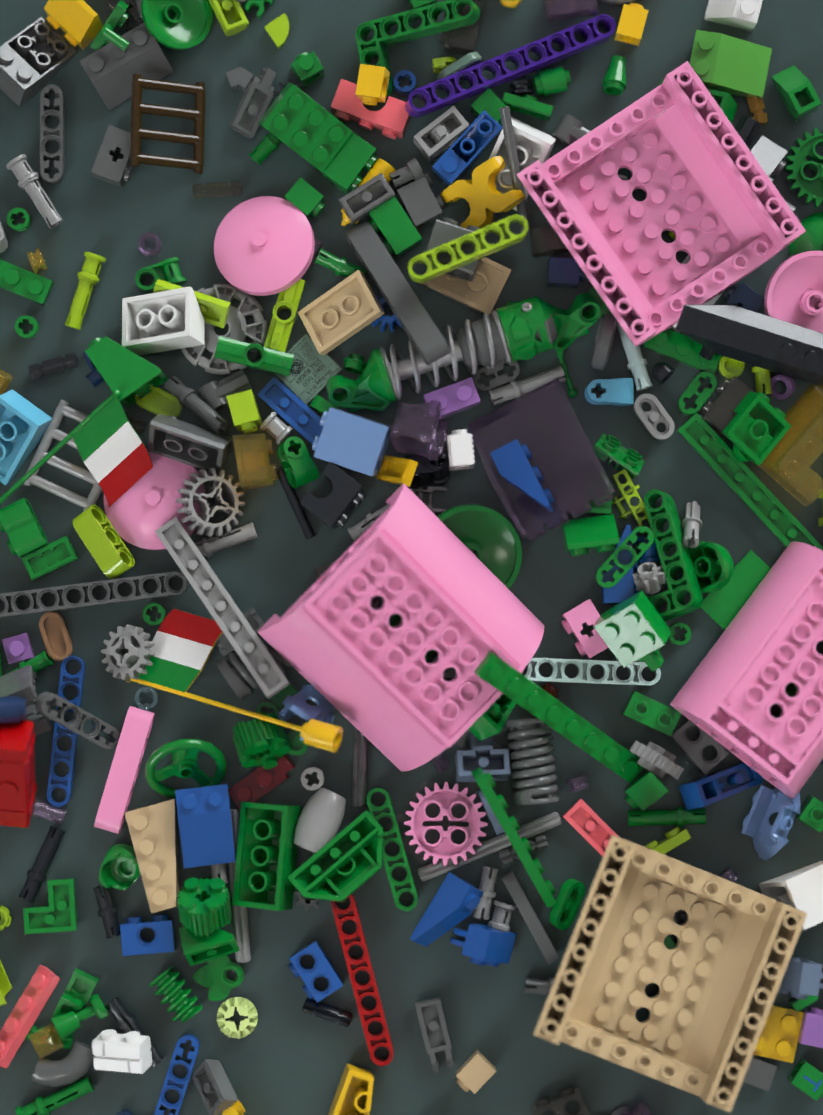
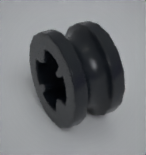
[509,79,533,97]

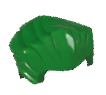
[99,844,140,890]

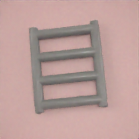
[23,399,102,511]

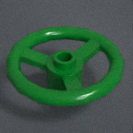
[145,739,227,799]

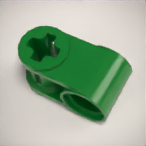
[135,257,187,294]
[277,436,319,489]

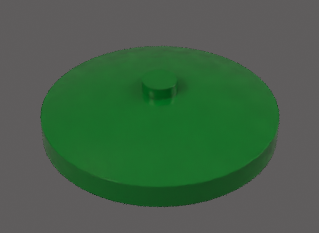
[438,504,522,589]

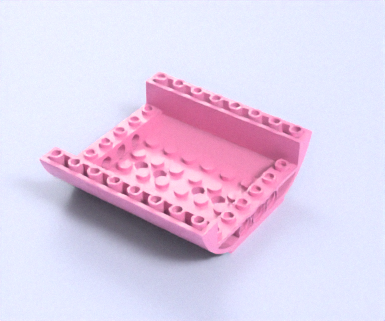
[517,61,806,346]
[257,483,544,772]

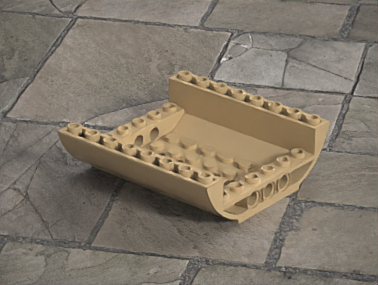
[533,835,808,1113]

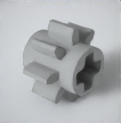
[633,562,666,594]

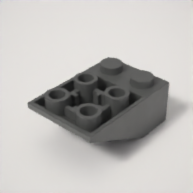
[0,17,77,107]

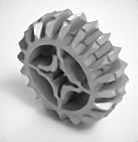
[176,468,245,537]

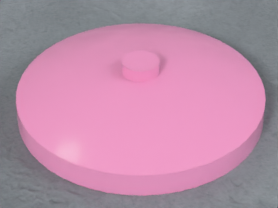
[214,196,315,296]
[764,251,823,333]
[104,449,206,550]

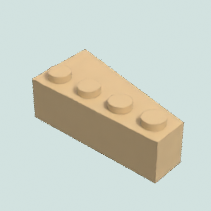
[125,798,179,913]

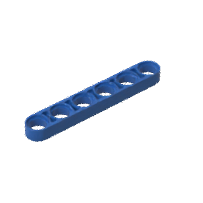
[47,656,86,807]

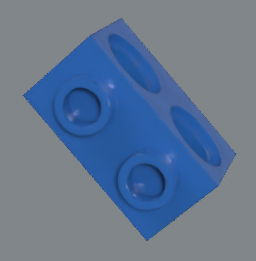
[288,939,344,1003]

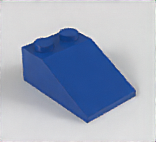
[175,784,236,868]

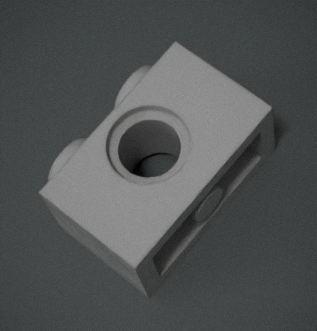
[414,105,470,163]

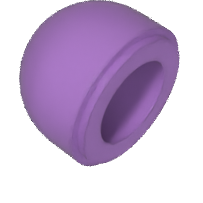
[771,374,796,400]

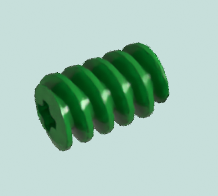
[149,965,203,1024]

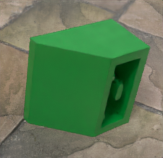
[561,514,620,557]

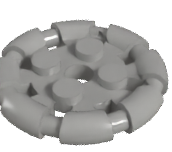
[181,284,268,375]

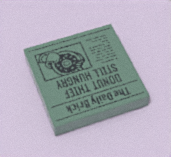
[274,334,342,405]

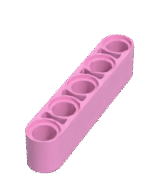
[94,706,155,834]

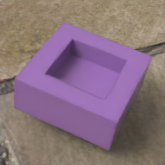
[2,633,35,664]

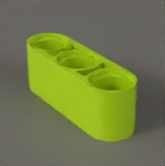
[72,505,135,579]

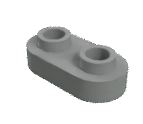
[633,393,675,441]

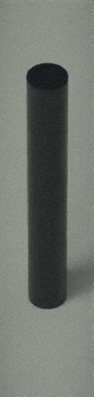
[275,467,316,540]

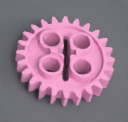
[404,782,488,866]

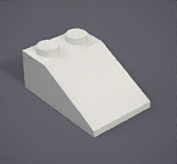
[489,117,557,211]

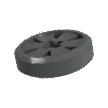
[590,313,617,370]

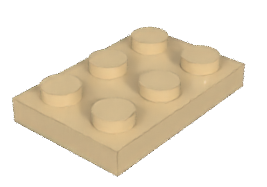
[421,257,511,315]
[298,270,385,356]

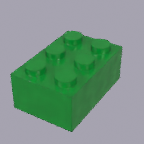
[258,82,353,172]

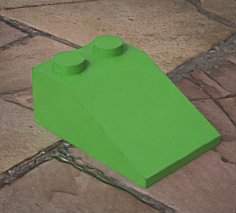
[690,30,772,99]

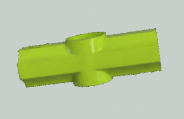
[264,279,306,352]

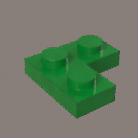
[23,878,78,934]

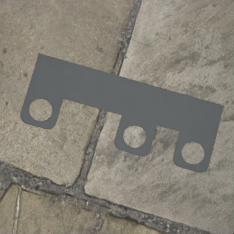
[385,730,510,866]

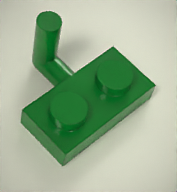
[90,0,130,51]

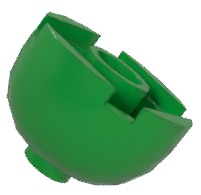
[681,541,734,593]

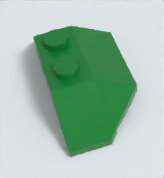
[287,810,384,902]

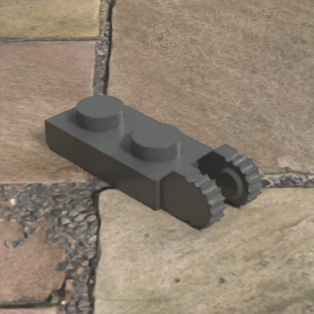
[415,996,455,1073]

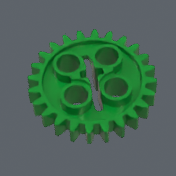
[784,127,823,209]

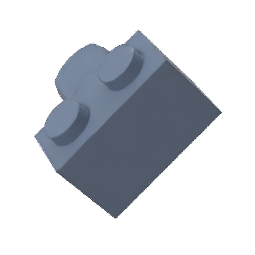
[455,731,510,783]
[777,956,823,999]

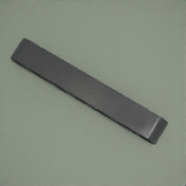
[345,221,451,365]

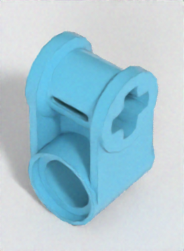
[584,378,634,406]

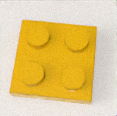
[753,1005,804,1063]

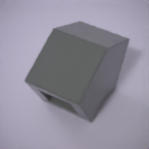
[226,67,254,91]

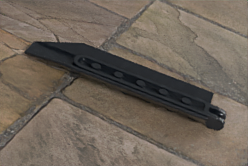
[675,304,823,387]

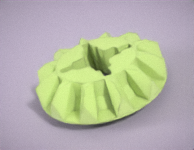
[216,997,258,1039]

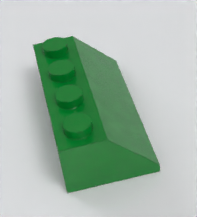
[232,802,301,911]

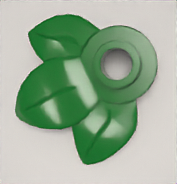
[193,955,244,1001]

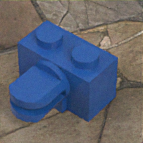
[450,924,517,967]

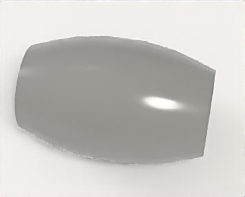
[293,787,346,854]

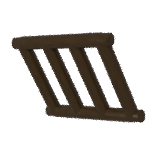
[130,73,205,174]

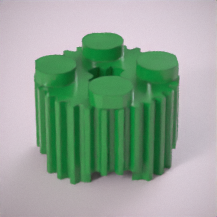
[232,712,290,769]
[177,877,232,937]

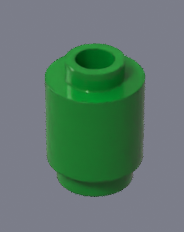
[533,65,571,96]

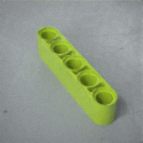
[408,214,528,283]

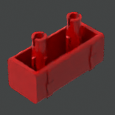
[0,720,37,828]

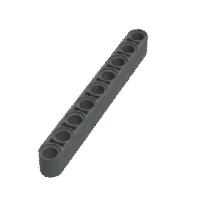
[0,571,189,618]

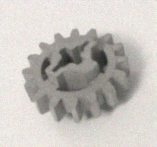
[101,624,156,681]
[629,740,684,780]

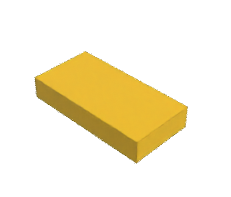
[377,455,418,487]

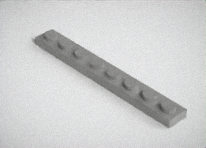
[155,517,290,698]

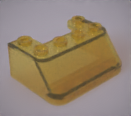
[758,385,823,507]

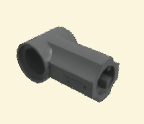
[551,114,590,147]
[198,370,253,411]

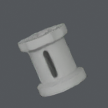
[260,411,294,445]
[301,766,325,791]
[488,900,517,932]

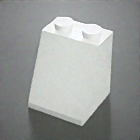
[759,861,823,930]

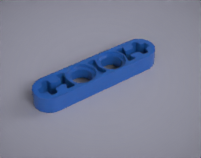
[154,1034,200,1115]

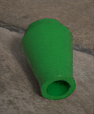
[602,55,627,96]

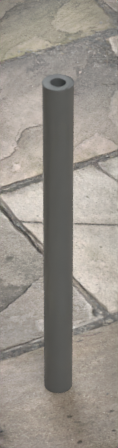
[499,106,531,233]

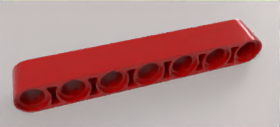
[331,893,394,1066]

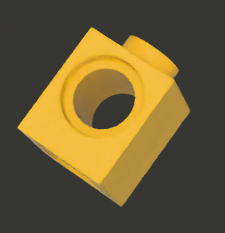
[614,3,649,46]
[355,64,390,106]

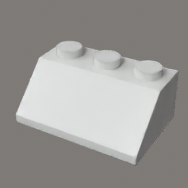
[704,0,763,32]
[122,287,205,356]

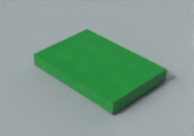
[700,550,771,631]

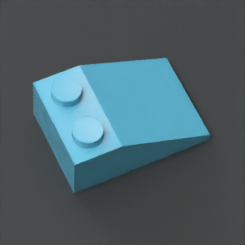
[0,390,53,486]

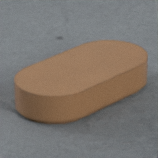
[39,611,73,661]

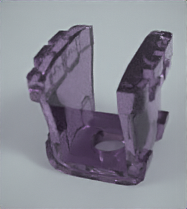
[388,401,448,461]

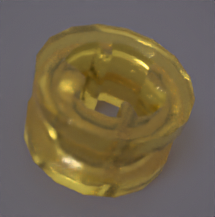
[27,248,47,273]

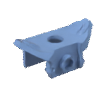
[278,684,335,742]
[741,785,800,861]

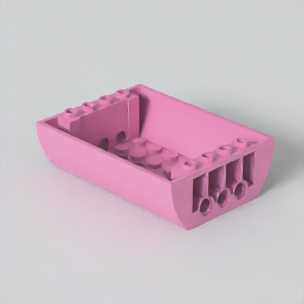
[670,541,823,799]

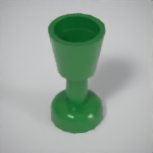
[51,993,109,1041]

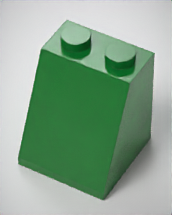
[85,336,168,409]

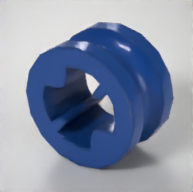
[394,70,416,95]

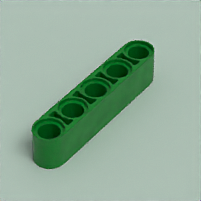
[367,787,418,911]

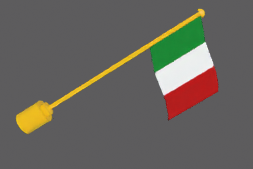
[126,609,343,753]

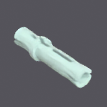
[616,321,653,391]

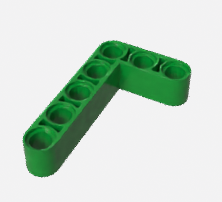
[356,0,480,98]
[644,489,703,622]

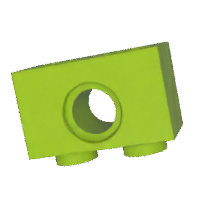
[226,389,262,434]

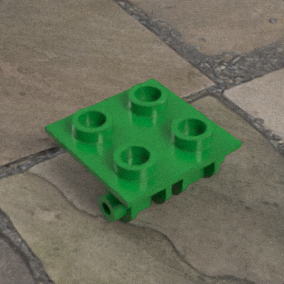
[592,433,645,479]

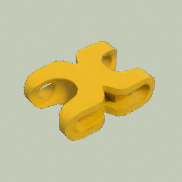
[441,156,525,229]

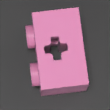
[561,599,609,659]

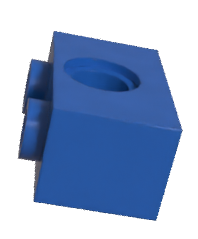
[120,914,177,956]

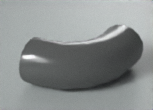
[32,1041,94,1087]

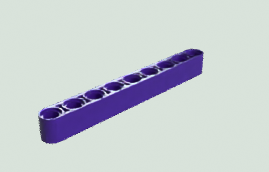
[405,14,616,118]

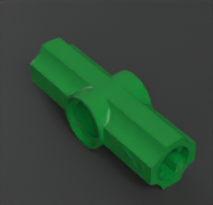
[214,336,294,377]

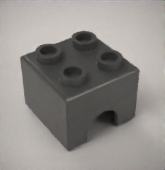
[425,218,480,282]
[0,665,52,736]

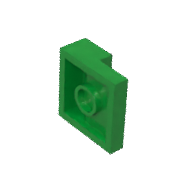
[722,391,792,466]

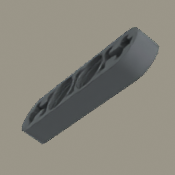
[40,84,65,185]
[35,692,120,750]
[500,870,560,965]

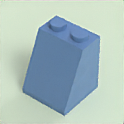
[312,407,394,476]

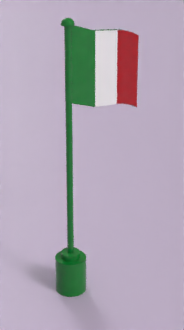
[0,389,153,507]

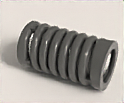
[216,635,292,700]
[505,718,559,805]

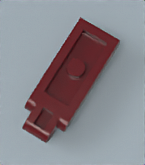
[228,755,295,809]

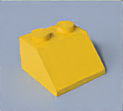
[44,0,103,50]

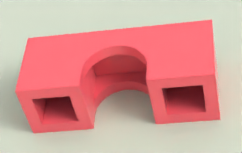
[331,79,411,139]

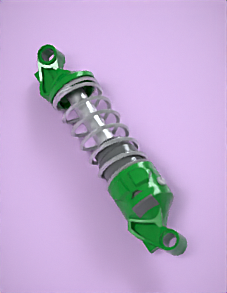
[326,292,601,412]

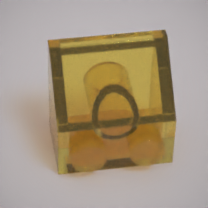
[232,433,278,491]

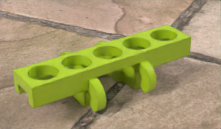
[612,469,651,534]

